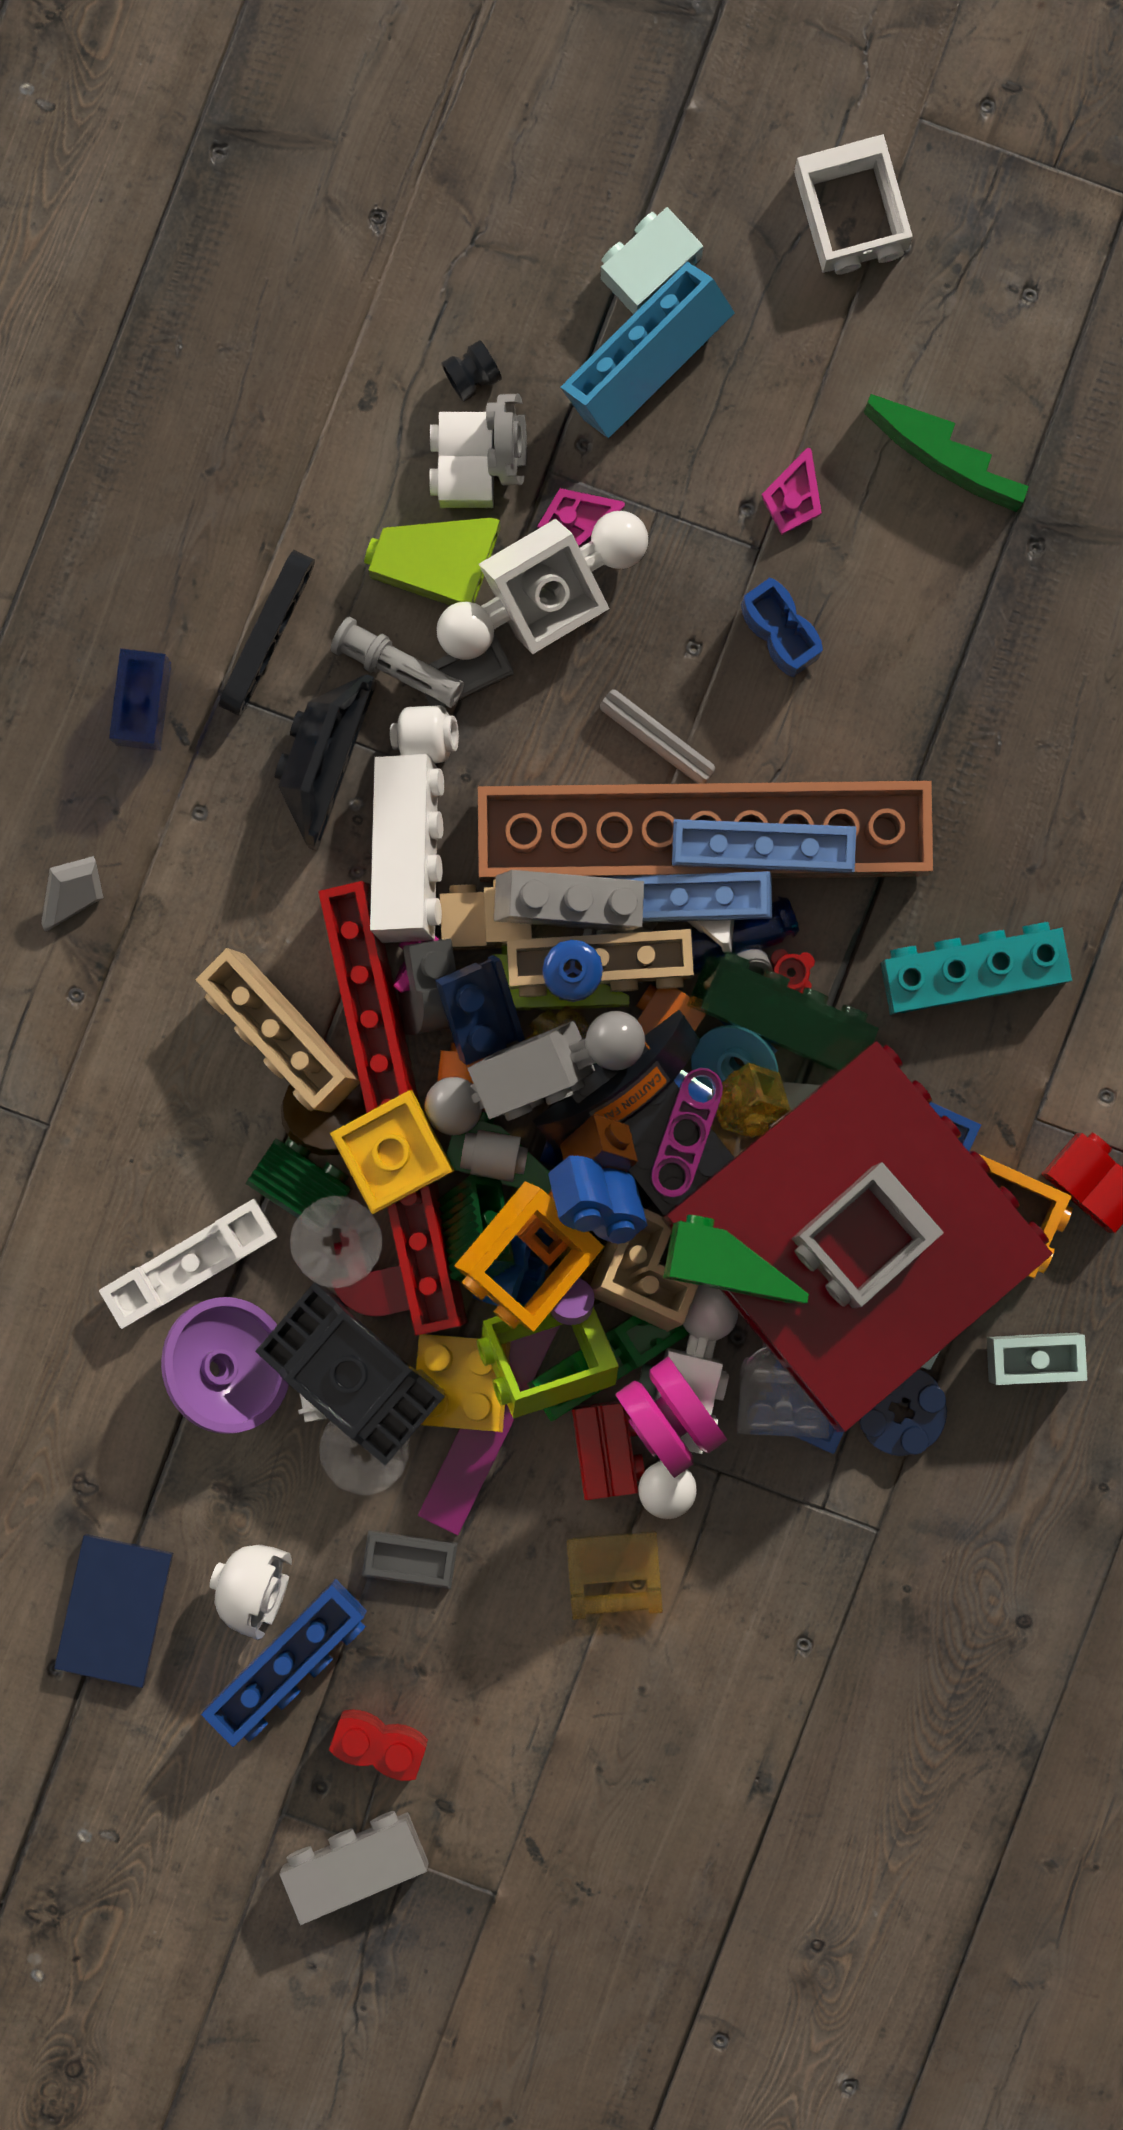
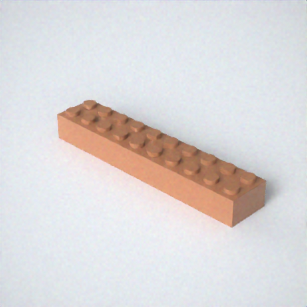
[478,781,933,882]

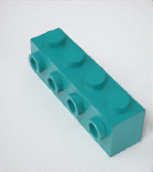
[880,922,1072,1015]

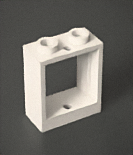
[794,134,913,274]

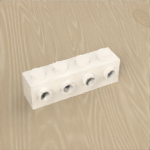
[370,754,444,943]

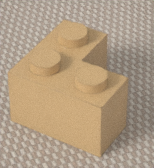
[440,879,532,951]
[590,1208,699,1331]

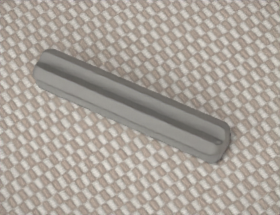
[600,689,715,784]

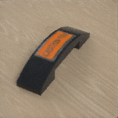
[533,1010,700,1150]

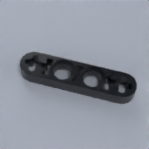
[219,550,315,716]

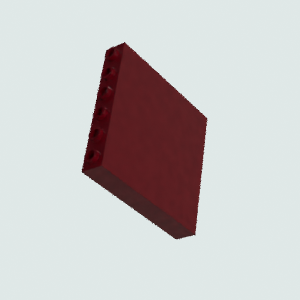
[661,1041,1053,1432]

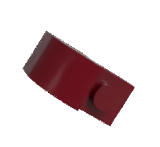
[332,1228,410,1316]

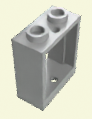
[791,1162,944,1309]

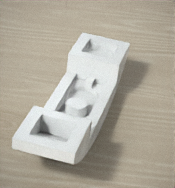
[99,1198,277,1329]

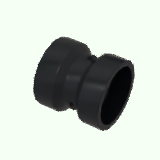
[441,340,502,402]

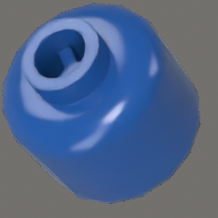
[542,939,603,1002]

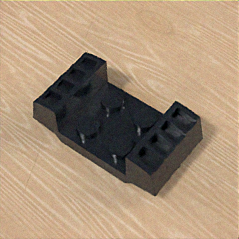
[255,1282,445,1466]

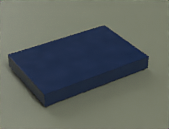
[54,1534,174,1688]

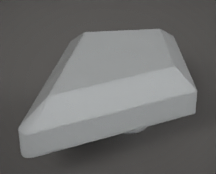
[41,856,104,931]

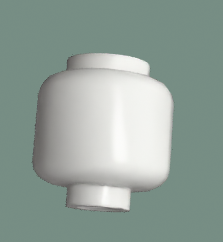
[390,705,459,763]

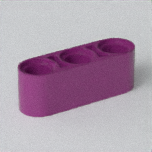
[650,1068,723,1198]

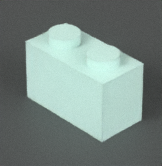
[601,207,703,314]
[986,1333,1087,1385]

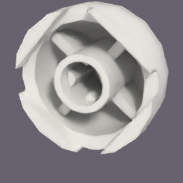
[210,1545,292,1640]

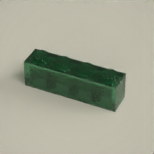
[687,952,879,1072]

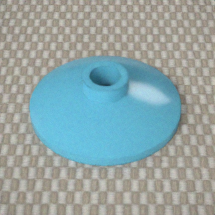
[691,1025,778,1110]

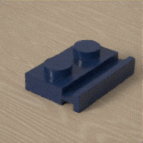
[435,955,525,1065]

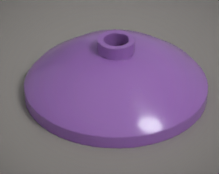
[161,1297,289,1434]

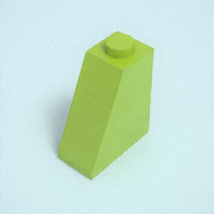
[364,518,501,606]

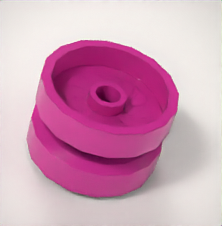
[615,1356,728,1478]

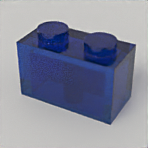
[109,649,172,751]

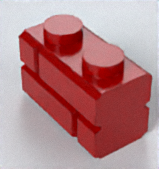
[572,1401,645,1500]

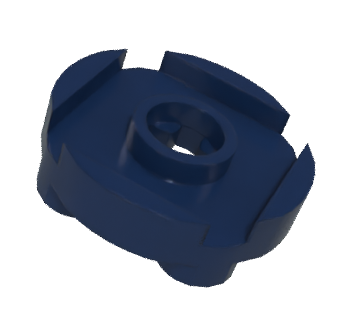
[858,1369,947,1456]

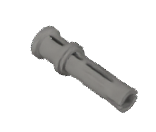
[331,617,464,708]

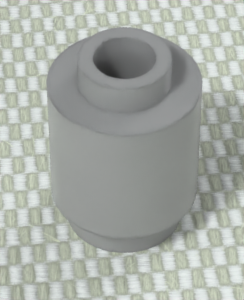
[460,1130,528,1182]

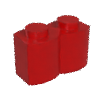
[1041,1132,1123,1233]
[329,1709,428,1781]

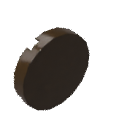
[281,1084,367,1156]

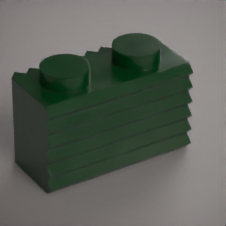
[245,1138,353,1234]
[437,1175,515,1281]

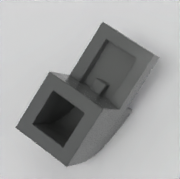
[398,938,456,1035]

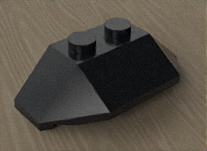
[275,674,377,851]

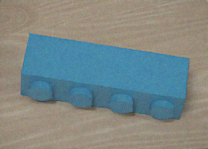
[560,261,735,438]

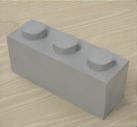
[494,870,644,932]
[279,1811,429,1925]

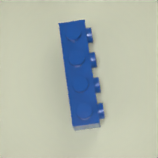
[201,1579,367,1747]

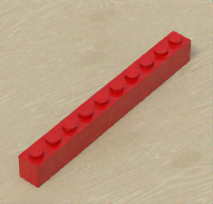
[318,881,468,1336]

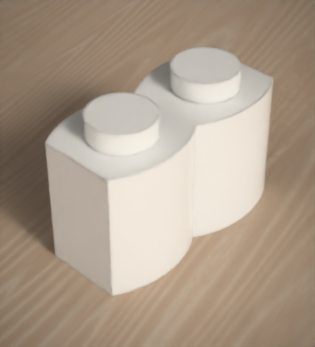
[430,412,494,508]

